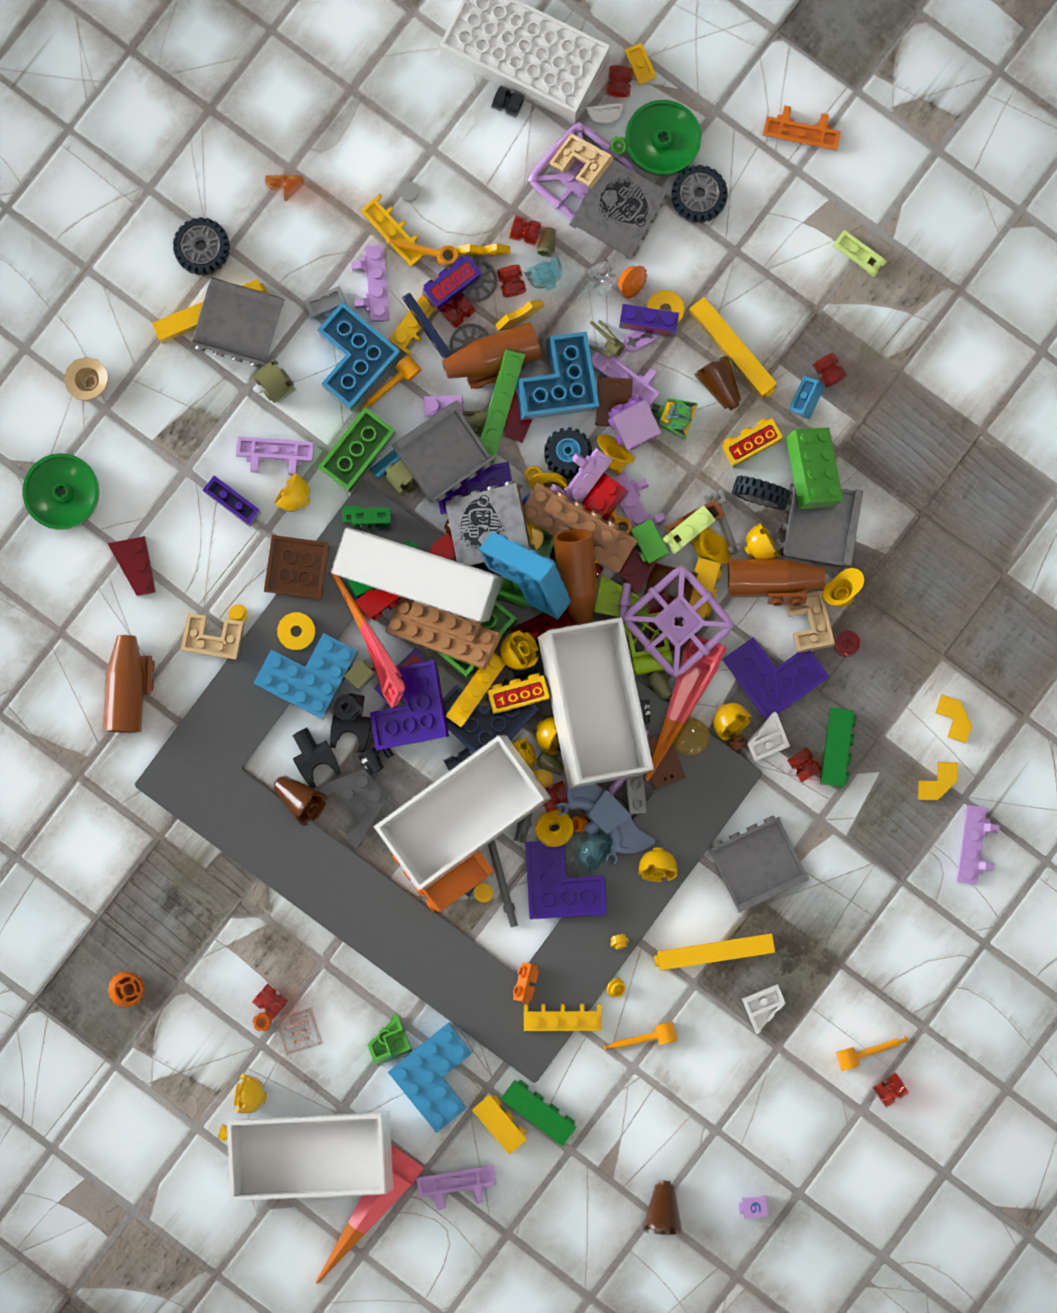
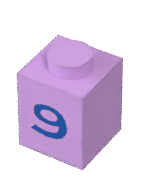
[739,1195,768,1219]

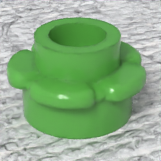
[610,136,627,155]

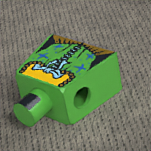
[651,398,698,440]

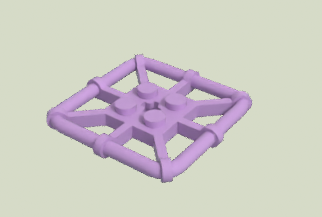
[528,122,638,220]
[623,566,734,677]

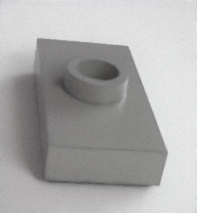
[304,286,347,319]

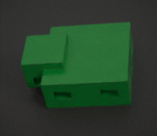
[342,506,392,529]

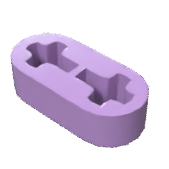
[624,331,658,352]

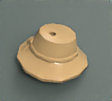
[64,357,109,402]

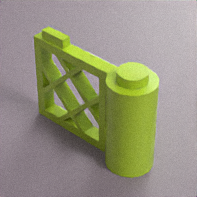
[623,612,673,676]

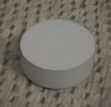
[400,182,419,202]

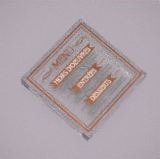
[275,1007,324,1056]

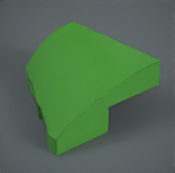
[367,1014,413,1065]

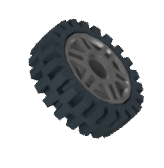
[671,165,728,223]
[173,217,230,275]
[732,476,791,510]

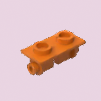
[513,962,540,1004]

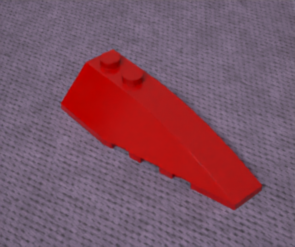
[550,473,629,568]

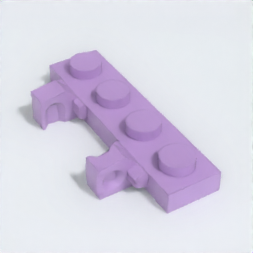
[352,245,390,322]
[591,346,660,407]
[236,436,314,475]
[550,448,613,503]
[613,472,666,530]
[957,805,1000,885]
[416,1166,496,1210]

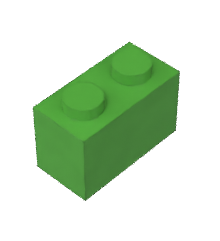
[631,519,670,565]

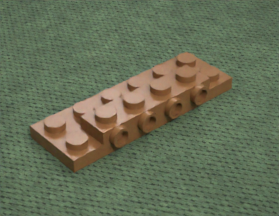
[523,482,638,573]
[385,597,502,670]

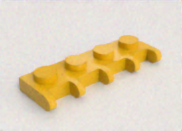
[360,194,425,267]
[388,279,444,355]
[524,1004,602,1031]

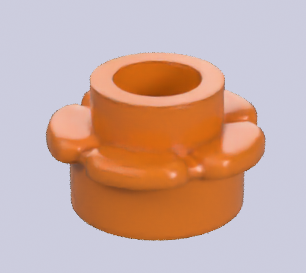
[572,814,589,833]
[253,1012,272,1031]

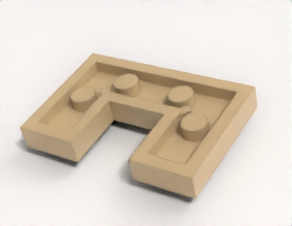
[549,133,614,189]
[785,590,835,653]
[181,613,245,660]

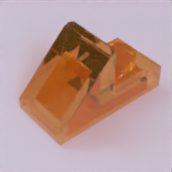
[265,175,305,202]

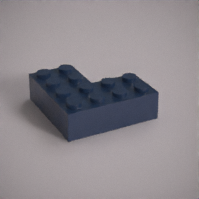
[443,684,539,754]

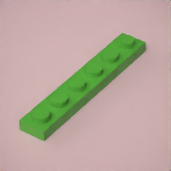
[480,349,525,464]

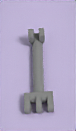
[704,490,741,555]

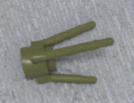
[589,320,625,358]
[462,411,487,433]

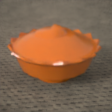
[618,265,648,299]
[107,970,145,1009]

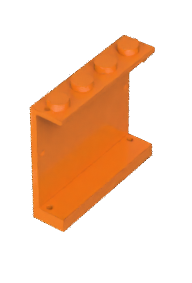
[392,851,494,913]

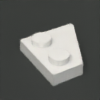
[747,712,790,761]
[742,984,785,1034]

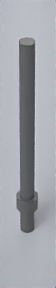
[488,840,518,927]

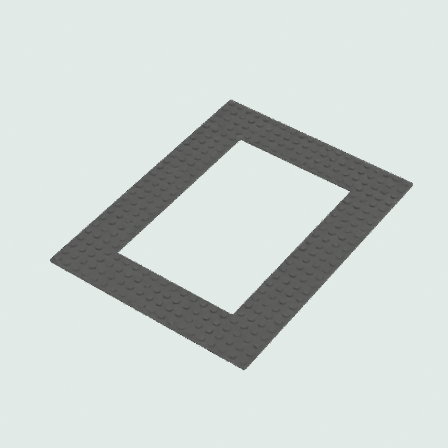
[135,480,762,1083]

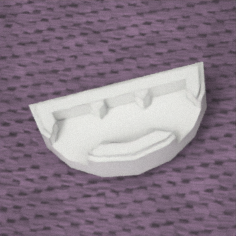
[586,102,623,125]

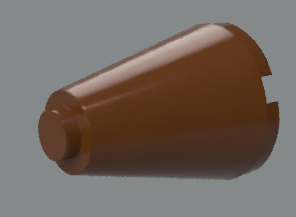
[694,355,741,410]
[274,776,327,826]
[643,1180,682,1235]

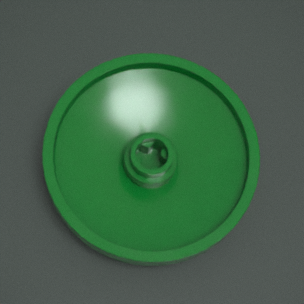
[625,100,701,176]
[22,453,100,530]

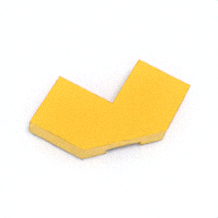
[457,244,510,257]
[935,695,972,744]
[918,762,958,801]

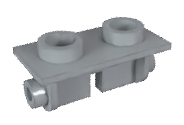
[625,775,646,815]

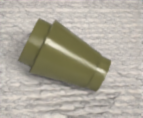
[536,227,556,257]
[648,671,672,701]
[536,751,564,776]

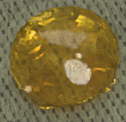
[673,718,709,756]

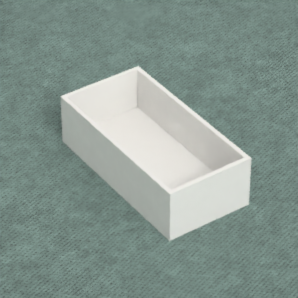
[439,0,610,123]
[331,528,503,622]
[538,617,654,789]
[374,735,551,890]
[227,1112,393,1201]

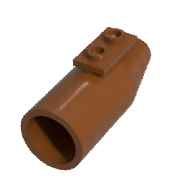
[442,322,542,389]
[553,529,598,626]
[728,559,826,606]
[103,635,155,733]

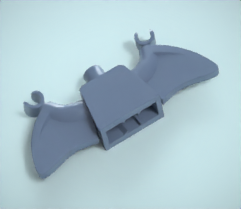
[554,783,656,866]

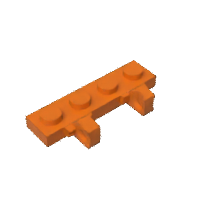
[763,105,841,151]

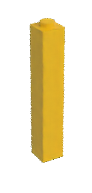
[152,279,267,344]
[689,297,777,399]
[654,933,775,970]

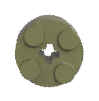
[253,359,297,403]
[385,459,419,496]

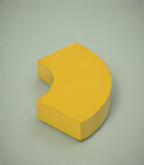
[495,300,545,331]

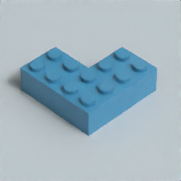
[318,302,401,412]
[516,332,599,420]
[479,531,571,620]
[253,633,359,720]
[388,1022,473,1133]

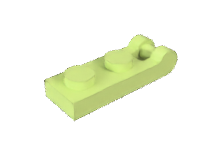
[833,230,887,277]
[662,505,716,554]

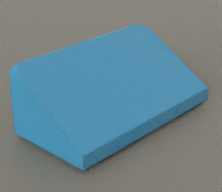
[789,376,825,419]
[370,449,400,480]

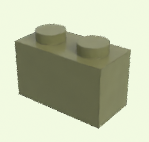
[344,660,376,692]

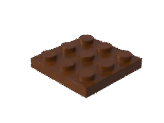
[264,535,329,600]

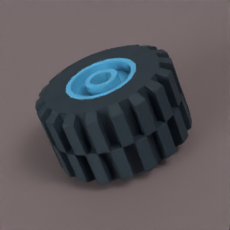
[544,427,592,479]

